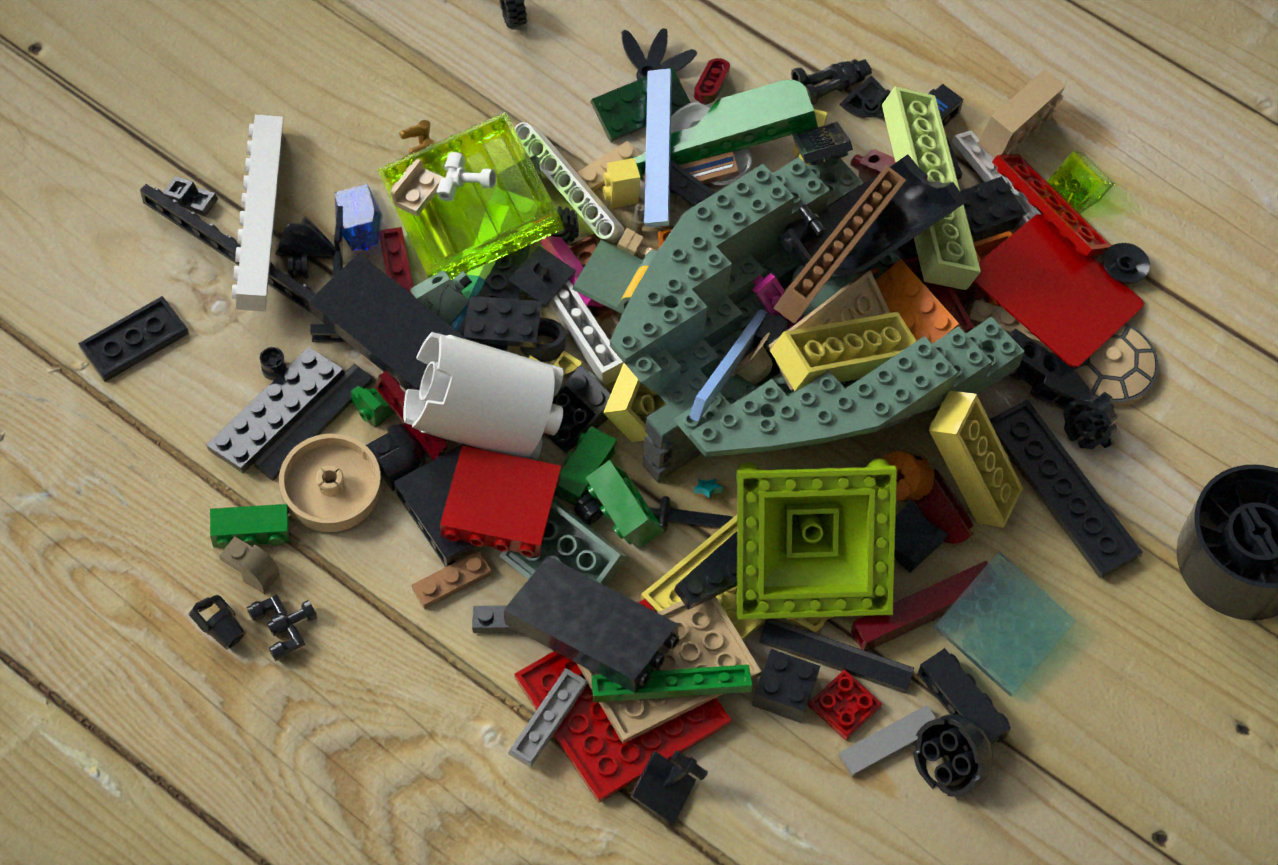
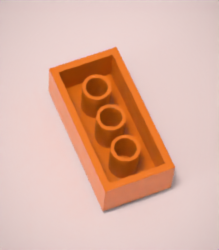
[875,259,966,344]

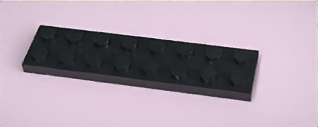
[990,399,1143,579]

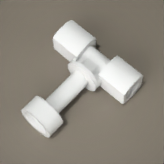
[436,152,497,201]

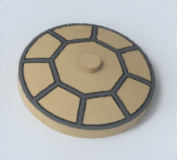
[1073,323,1158,407]

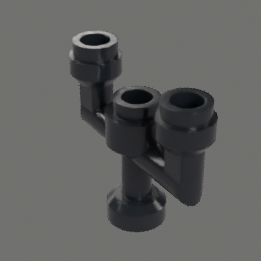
[246,594,317,662]

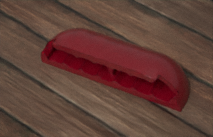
[915,468,974,544]

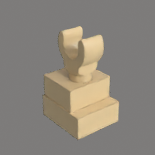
[617,228,655,260]

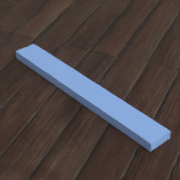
[644,69,672,228]
[690,309,768,422]

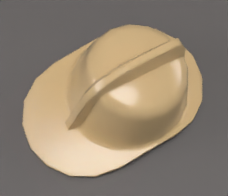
[731,333,773,384]

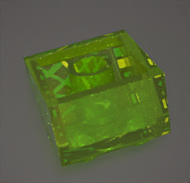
[1047,151,1115,214]

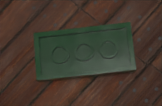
[590,66,691,142]

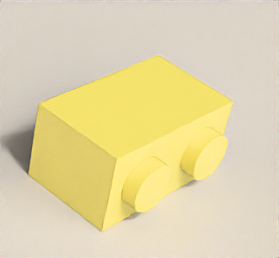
[603,158,640,209]

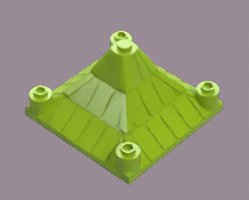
[735,459,897,619]

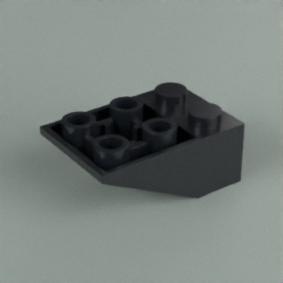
[545,366,612,453]

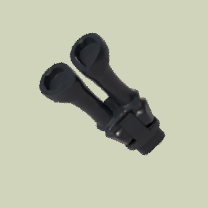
[791,59,872,105]

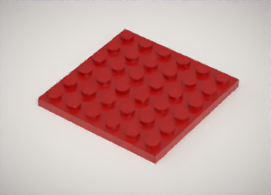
[514,599,732,803]

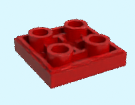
[808,669,882,741]

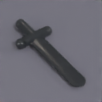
[649,496,733,533]

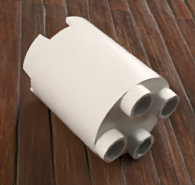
[403,332,563,461]

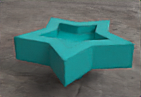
[694,478,723,498]

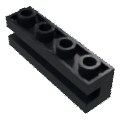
[917,648,1011,746]

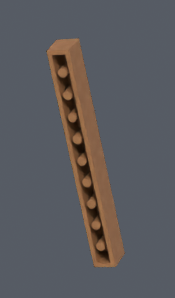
[774,165,906,324]

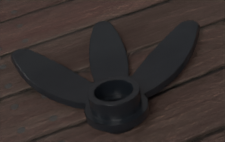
[621,28,697,80]

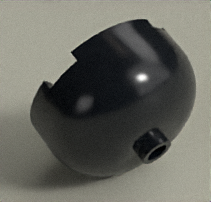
[913,714,993,797]

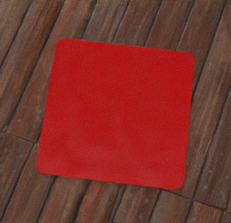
[973,214,1144,368]

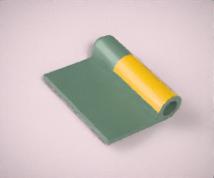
[572,240,657,314]

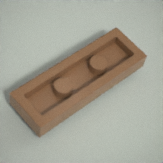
[411,551,491,609]

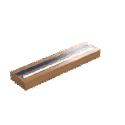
[643,151,739,191]

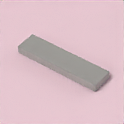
[509,668,588,768]
[838,705,936,777]

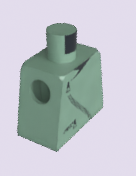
[410,271,472,324]

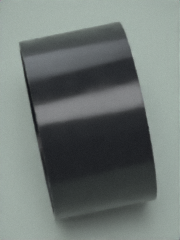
[1176,464,1278,620]

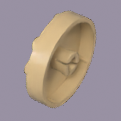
[279,434,382,532]

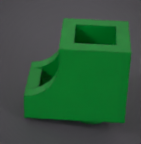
[351,386,395,427]

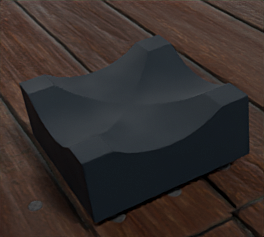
[894,501,948,573]

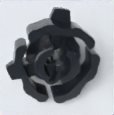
[1063,391,1118,449]

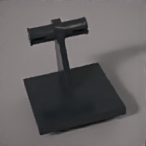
[787,204,839,257]
[630,750,708,826]

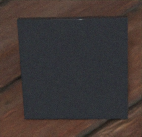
[508,246,576,307]

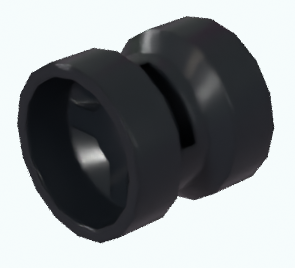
[259,347,286,380]

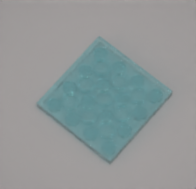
[933,551,1076,697]

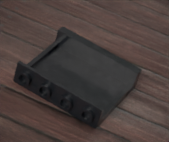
[394,444,483,567]

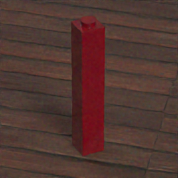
[851,561,999,651]

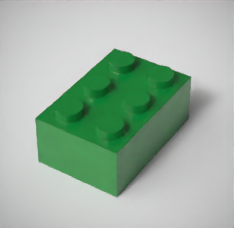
[586,460,664,548]

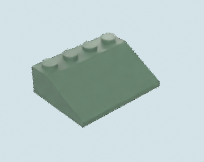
[499,499,629,586]

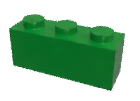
[555,426,617,506]
[210,504,290,549]

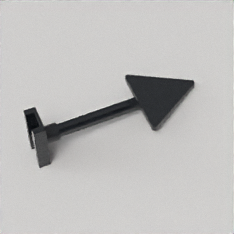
[310,206,346,342]

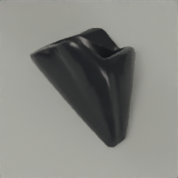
[275,216,336,257]

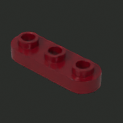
[694,58,730,105]

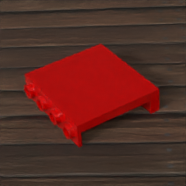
[440,445,561,557]

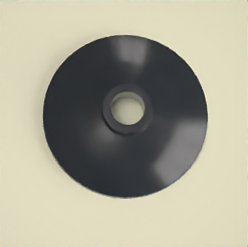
[1103,243,1150,284]

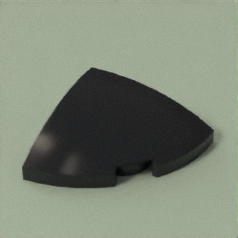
[839,75,891,118]

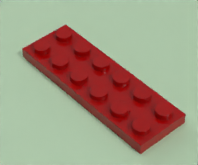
[992,154,1112,256]

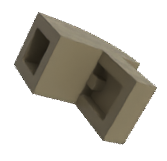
[219,537,279,594]

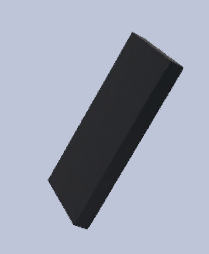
[78,296,189,382]

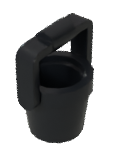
[189,595,246,650]

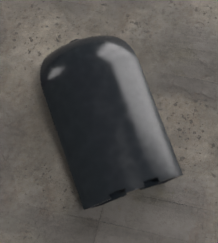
[777,154,966,277]

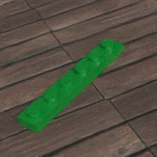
[591,664,752,703]

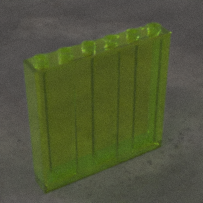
[377,112,564,279]

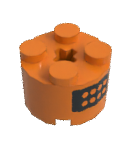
[881,451,934,502]

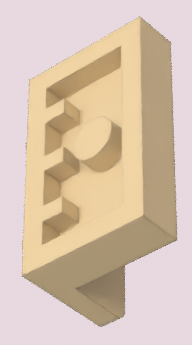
[391,159,443,217]

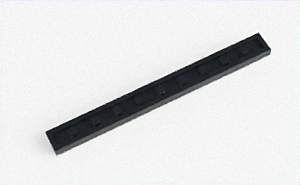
[140,184,315,313]

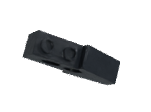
[1009,328,1090,410]

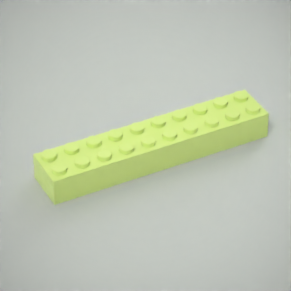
[882,86,981,290]

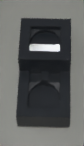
[163,176,218,216]

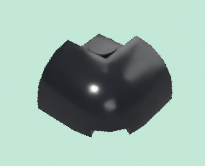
[366,424,426,491]

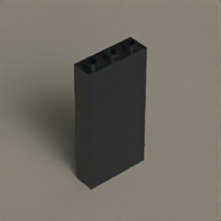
[308,253,467,390]
[503,556,680,693]

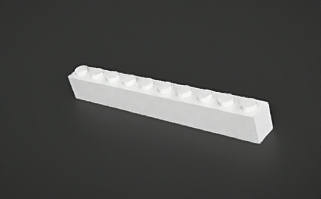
[232,114,283,311]

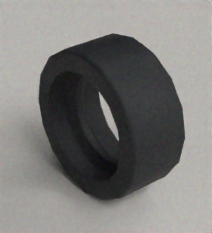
[520,318,566,362]

